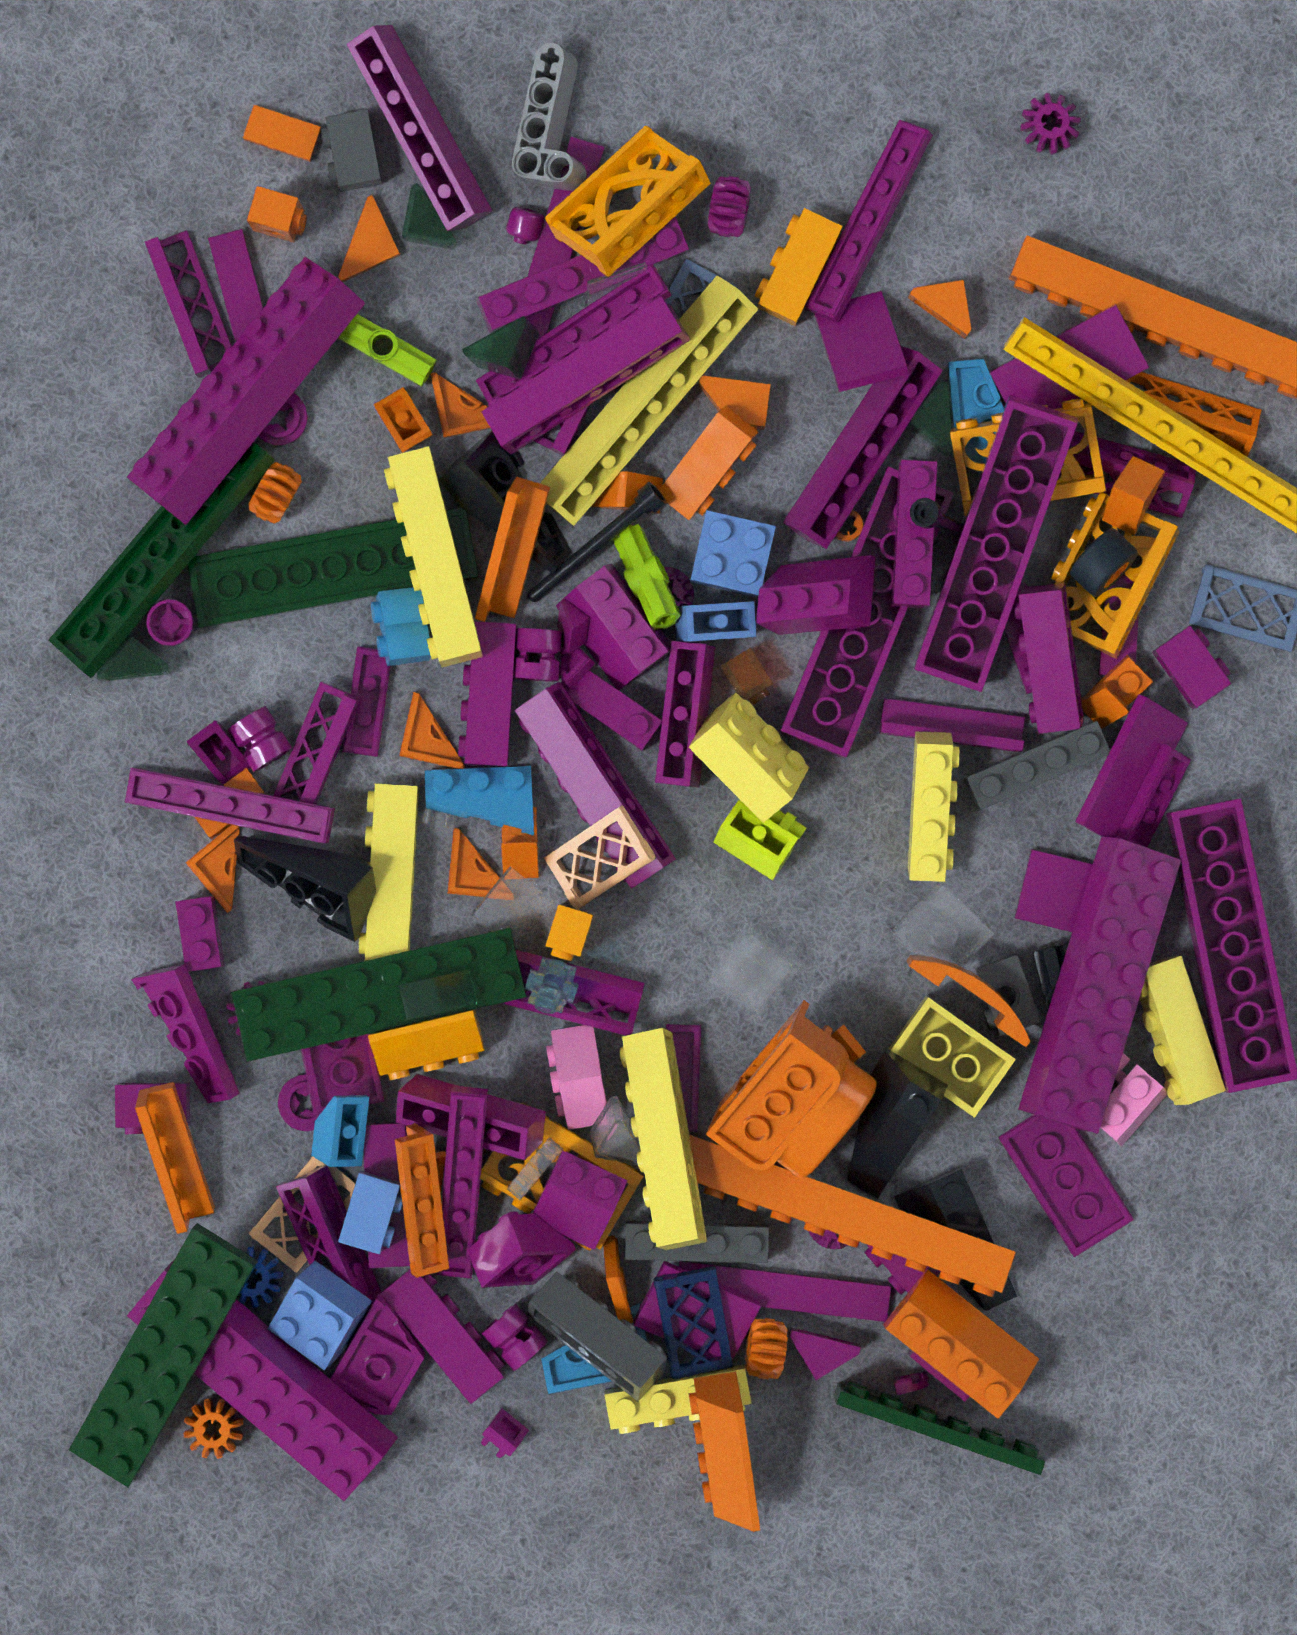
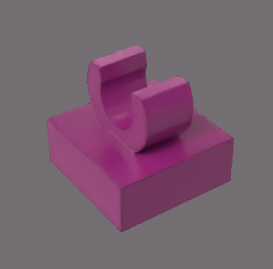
[481,1408,529,1458]

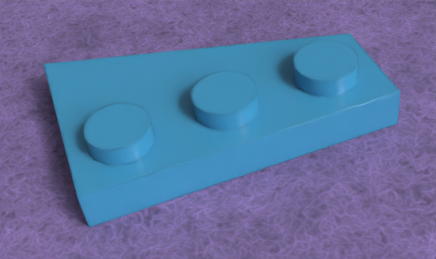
[947,359,1004,468]
[425,766,534,835]
[541,1303,647,1394]

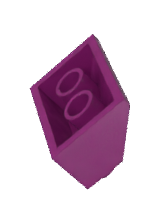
[756,555,876,635]
[556,563,671,690]

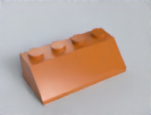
[883,1269,1039,1419]
[688,1372,761,1532]

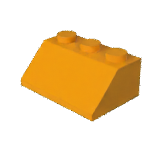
[368,1009,485,1080]

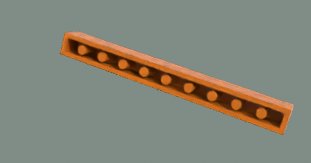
[1009,235,1297,399]
[689,1135,1017,1297]

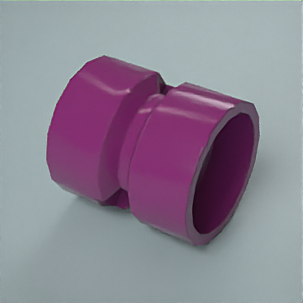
[146,599,194,646]
[513,628,562,682]
[227,706,293,772]
[481,1303,548,1371]

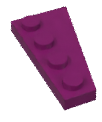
[131,964,240,1103]

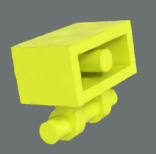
[713,800,807,880]

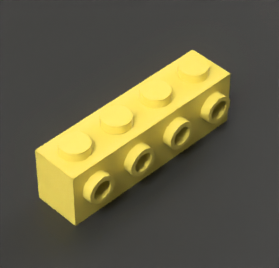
[908,731,959,882]
[1139,956,1226,1105]
[604,1364,752,1434]

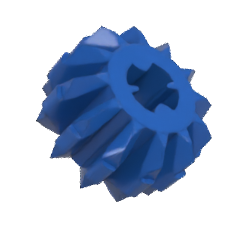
[238,1246,284,1308]

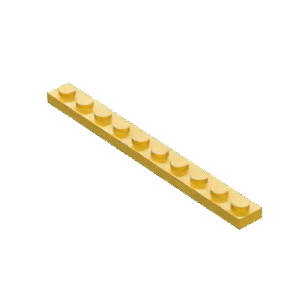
[1003,317,1297,533]

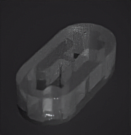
[507,1137,563,1200]

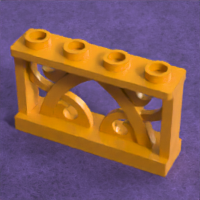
[545,126,711,277]
[950,399,1106,516]
[1051,492,1180,659]
[481,1102,644,1251]

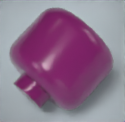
[506,207,544,245]

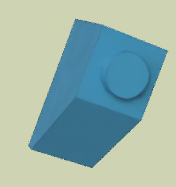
[311,1095,369,1167]

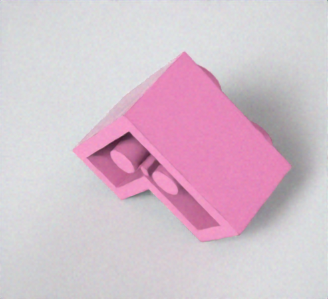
[546,1025,610,1130]

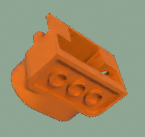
[706,1000,877,1178]

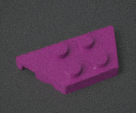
[329,1294,425,1415]

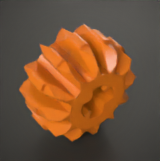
[248,462,302,524]
[745,1318,788,1380]
[183,1398,244,1459]

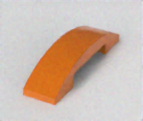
[906,955,1030,1047]

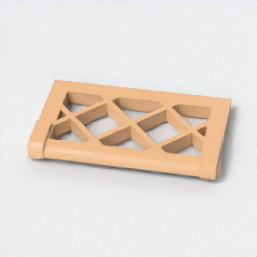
[544,805,655,910]
[249,1156,356,1273]

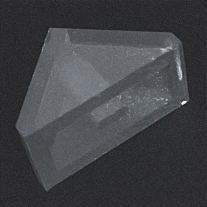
[589,1095,641,1165]

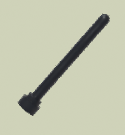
[528,482,667,602]
[910,498,964,537]

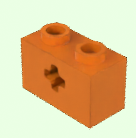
[247,186,307,243]

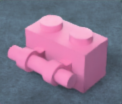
[1100,1053,1167,1147]

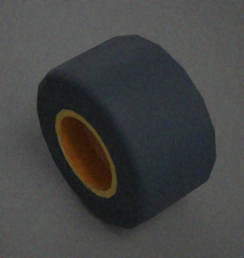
[1070,528,1138,597]

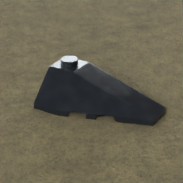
[439,430,572,573]
[234,835,376,942]
[847,1048,948,1199]
[894,1167,1017,1311]

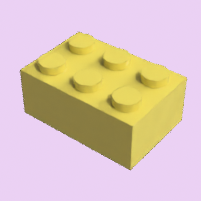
[689,692,810,823]
[888,996,1016,1118]

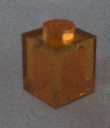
[720,647,773,705]

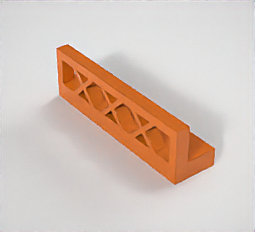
[1111,372,1261,457]
[474,476,551,622]
[135,1082,215,1234]
[395,1123,449,1278]

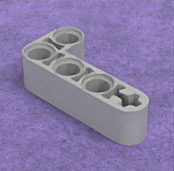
[512,42,586,191]

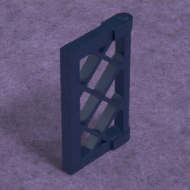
[653,1266,733,1379]

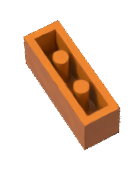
[659,406,759,520]

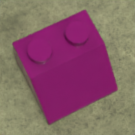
[532,1150,628,1250]
[467,1211,576,1288]

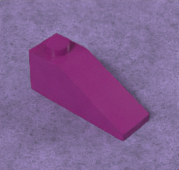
[561,671,662,751]

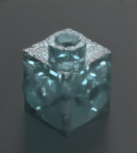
[524,957,579,1014]

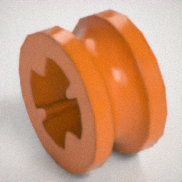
[835,510,863,542]

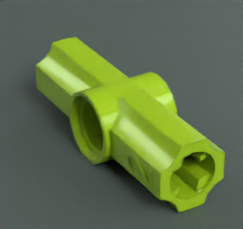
[338,314,437,387]
[613,524,681,630]

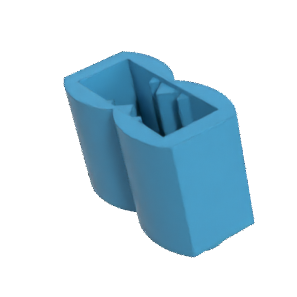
[371,587,431,666]

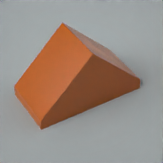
[908,280,972,339]
[1102,456,1166,536]
[591,471,663,514]

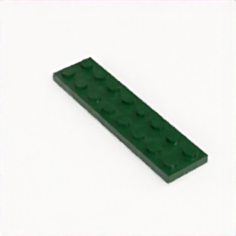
[48,442,275,678]
[188,507,479,628]
[231,927,527,1062]
[69,1223,258,1488]

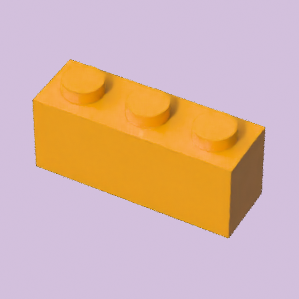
[754,208,843,326]
[546,904,594,961]

